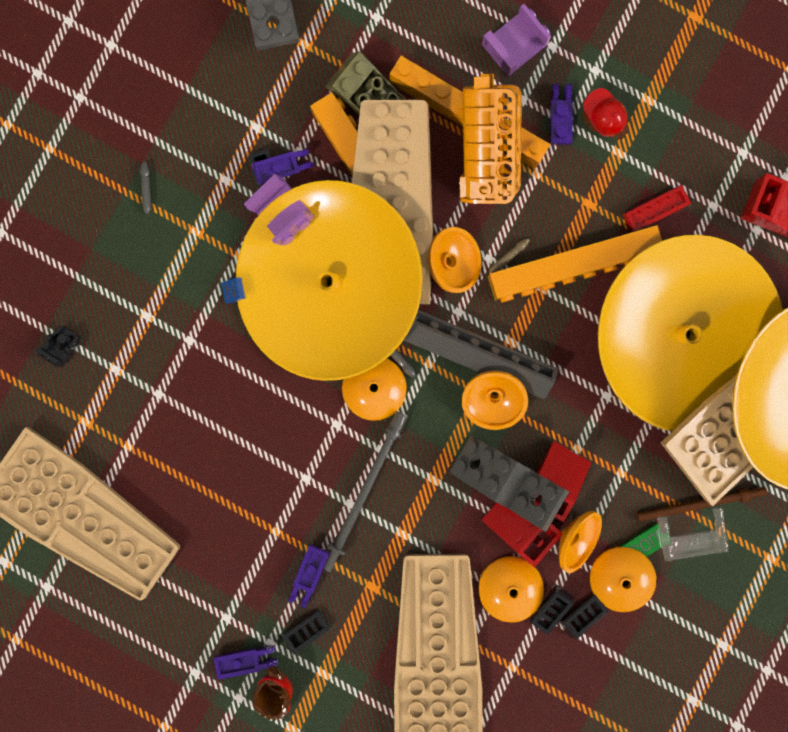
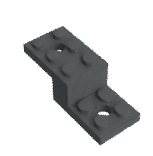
[246,0,300,51]
[449,435,569,532]

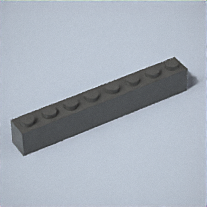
[404,310,558,400]

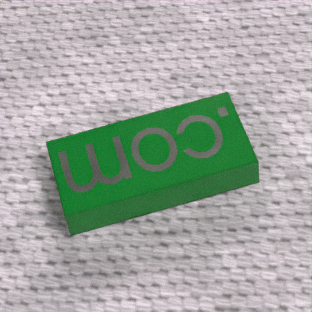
[620,522,670,557]

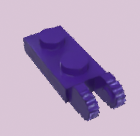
[549,84,573,145]
[251,149,314,185]
[288,544,330,608]
[213,645,278,680]

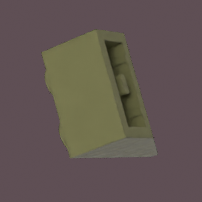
[325,51,405,116]

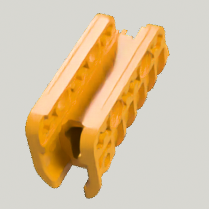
[460,74,522,204]

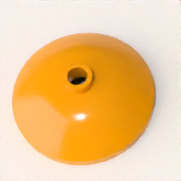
[428,227,482,293]
[342,359,406,420]
[462,371,528,430]
[558,511,602,573]
[590,546,656,612]
[478,556,544,622]

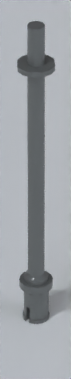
[323,410,409,572]

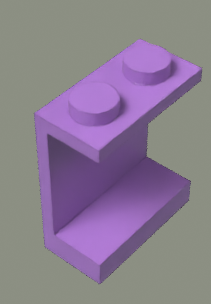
[482,4,551,77]
[244,174,314,246]

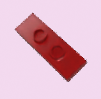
[623,184,692,233]

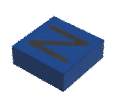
[221,277,245,304]

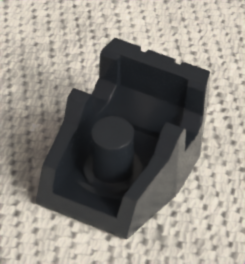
[36,326,81,367]

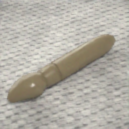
[489,238,530,274]

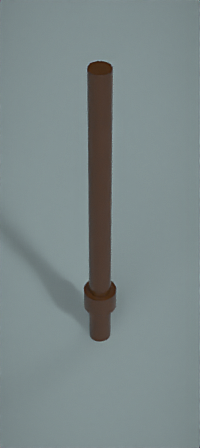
[636,487,768,522]

